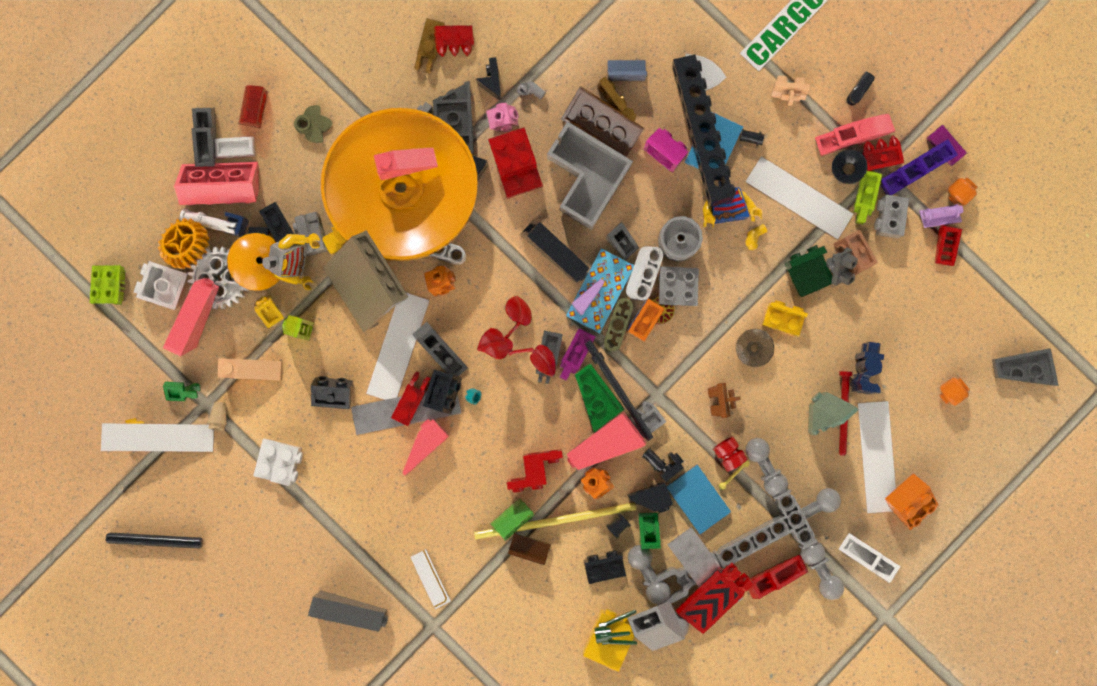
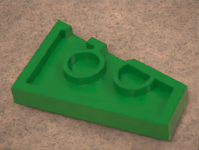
[575,364,625,432]

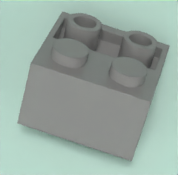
[628,601,685,651]

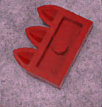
[434,25,474,57]
[862,135,904,171]

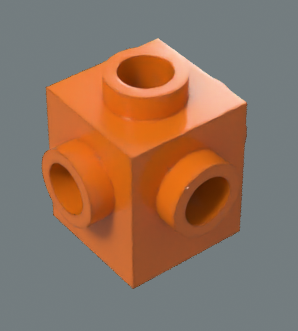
[424,265,456,296]
[581,468,614,499]

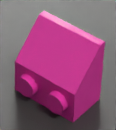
[643,128,689,173]

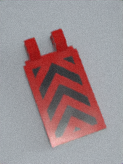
[676,562,754,634]

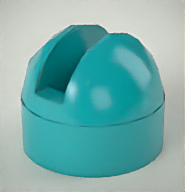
[465,388,482,405]

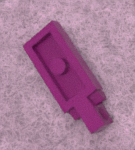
[559,328,596,381]

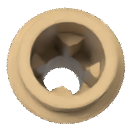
[207,402,227,430]

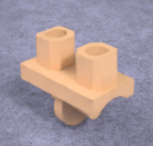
[771,75,810,106]

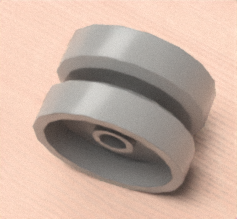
[658,216,703,262]

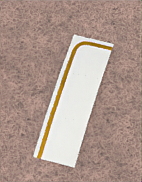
[411,550,451,609]

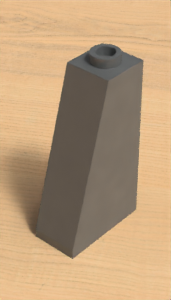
[308,590,389,632]

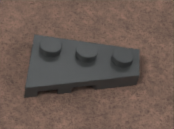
[992,348,1059,386]

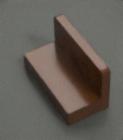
[508,533,551,565]

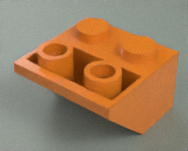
[885,473,939,531]

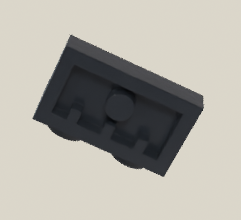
[423,369,462,414]
[311,376,353,409]
[583,550,626,584]

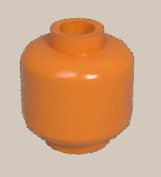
[948,177,978,206]
[939,377,970,406]

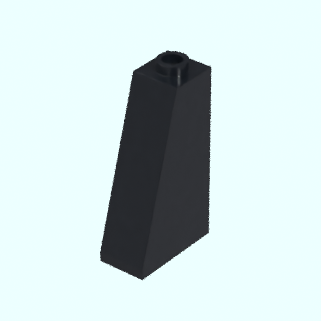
[520,220,590,282]

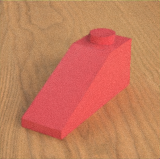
[374,148,438,180]
[402,419,450,475]

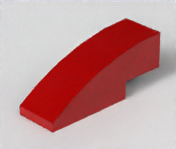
[748,554,809,599]

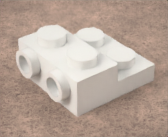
[134,261,187,310]
[253,438,303,486]

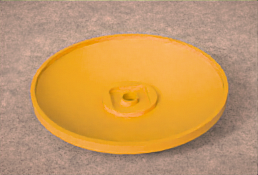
[321,108,478,261]

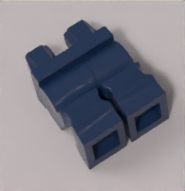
[850,342,885,395]

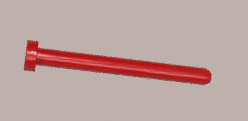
[839,371,853,456]

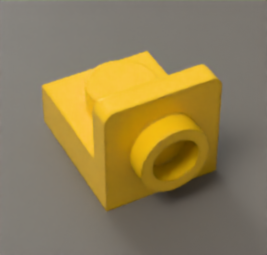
[254,295,284,328]

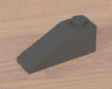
[413,322,468,376]

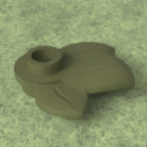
[294,105,333,143]

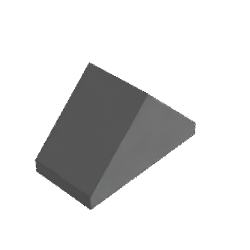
[606,222,639,260]

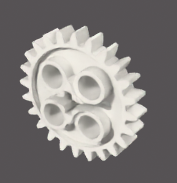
[187,247,249,309]

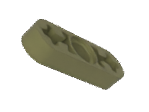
[604,298,633,352]

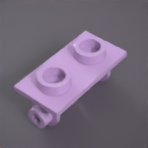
[919,204,963,228]

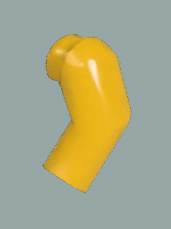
[745,224,767,251]

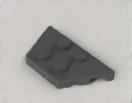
[433,81,474,155]

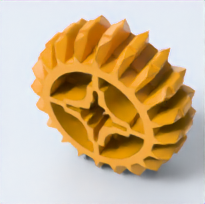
[157,218,210,270]

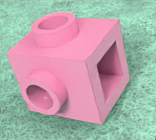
[486,103,519,132]

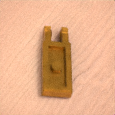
[414,18,445,73]
[597,77,637,121]

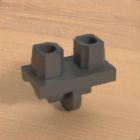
[826,247,858,286]

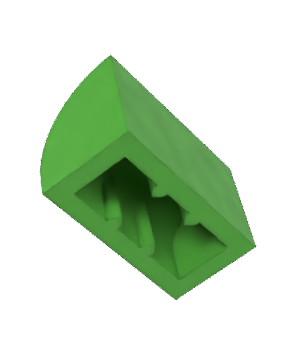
[490,498,534,541]

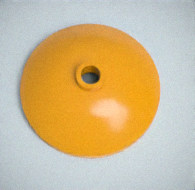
[227,233,280,291]

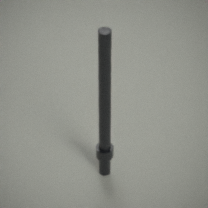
[585,340,654,442]

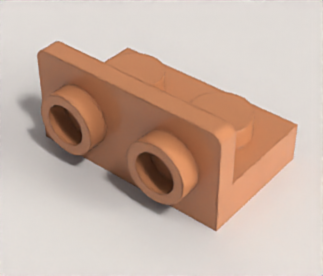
[833,230,878,275]

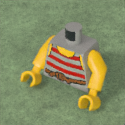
[262,233,320,291]

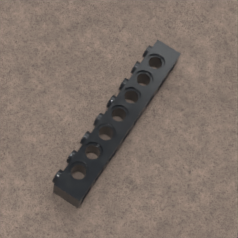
[672,54,736,207]

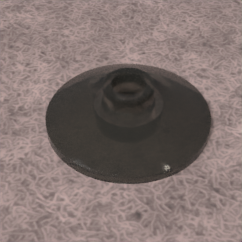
[736,329,774,367]

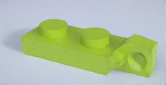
[854,171,882,225]

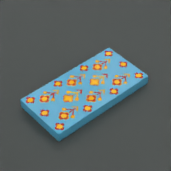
[566,248,634,334]

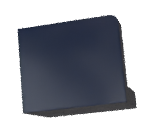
[224,212,249,237]

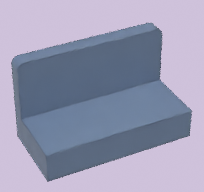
[607,60,647,81]

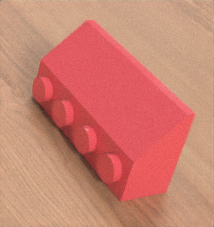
[174,162,259,206]

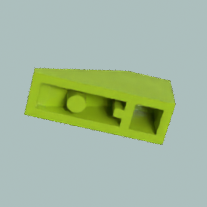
[282,315,314,341]

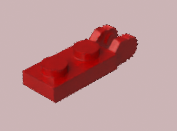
[391,371,431,427]

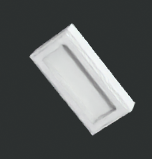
[215,136,255,159]

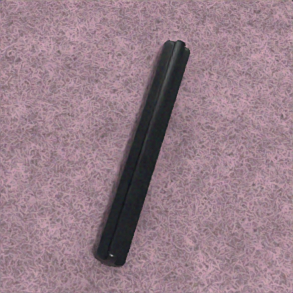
[106,532,203,549]

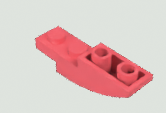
[815,114,895,156]

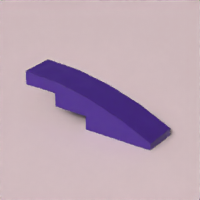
[880,139,958,195]

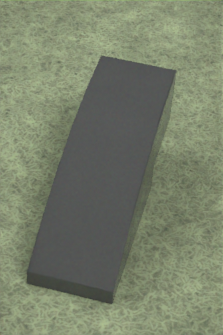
[191,107,216,167]

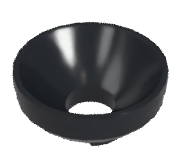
[832,149,867,184]

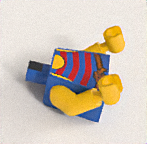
[702,181,762,228]

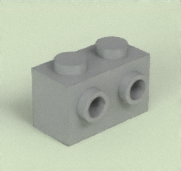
[874,195,909,238]

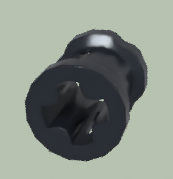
[606,513,632,539]

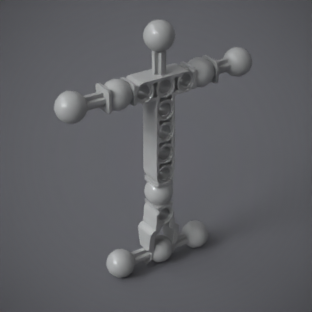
[628,438,844,636]

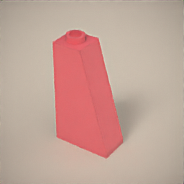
[163,278,219,356]
[566,411,647,470]

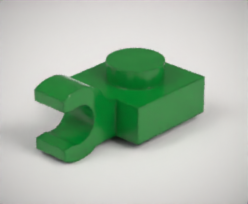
[163,381,201,401]

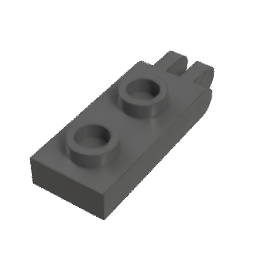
[535,330,563,384]

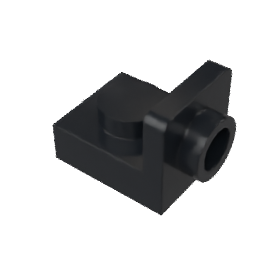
[660,452,684,482]

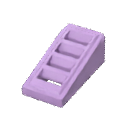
[572,279,604,316]

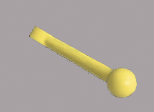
[719,460,750,490]

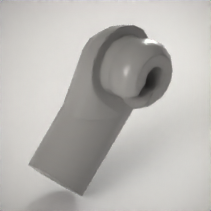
[517,82,546,100]

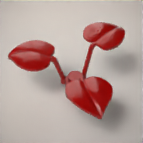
[477,296,556,377]

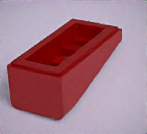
[935,225,963,266]

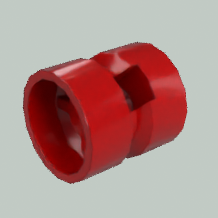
[713,436,748,472]

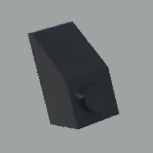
[627,482,673,513]

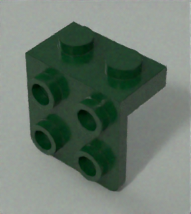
[784,245,832,297]

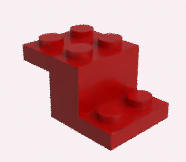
[488,127,543,199]
[507,449,563,493]

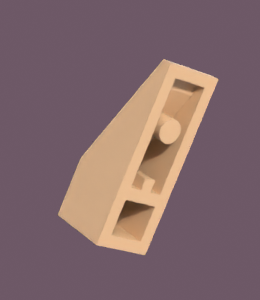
[217,358,282,380]

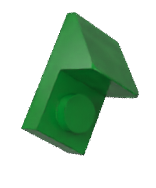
[638,513,661,549]

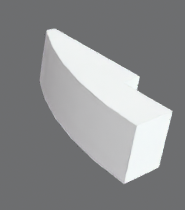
[839,533,900,583]

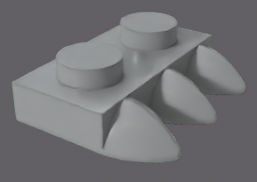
[630,401,667,438]

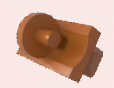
[708,383,741,418]

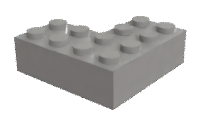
[547,122,633,230]

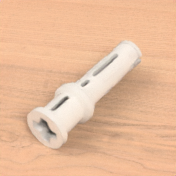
[179,208,237,235]

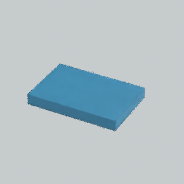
[684,112,743,169]
[666,465,731,534]

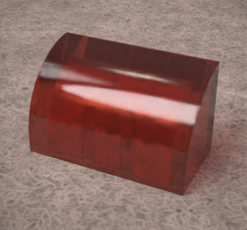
[238,85,268,129]

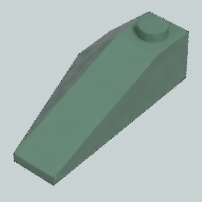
[808,392,859,435]

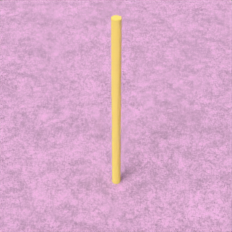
[474,502,636,540]

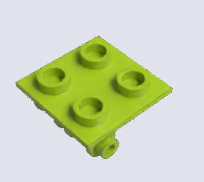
[89,265,126,305]

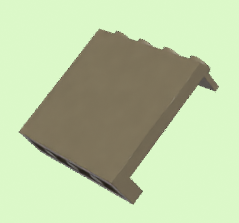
[323,230,408,332]

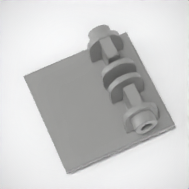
[659,266,699,306]

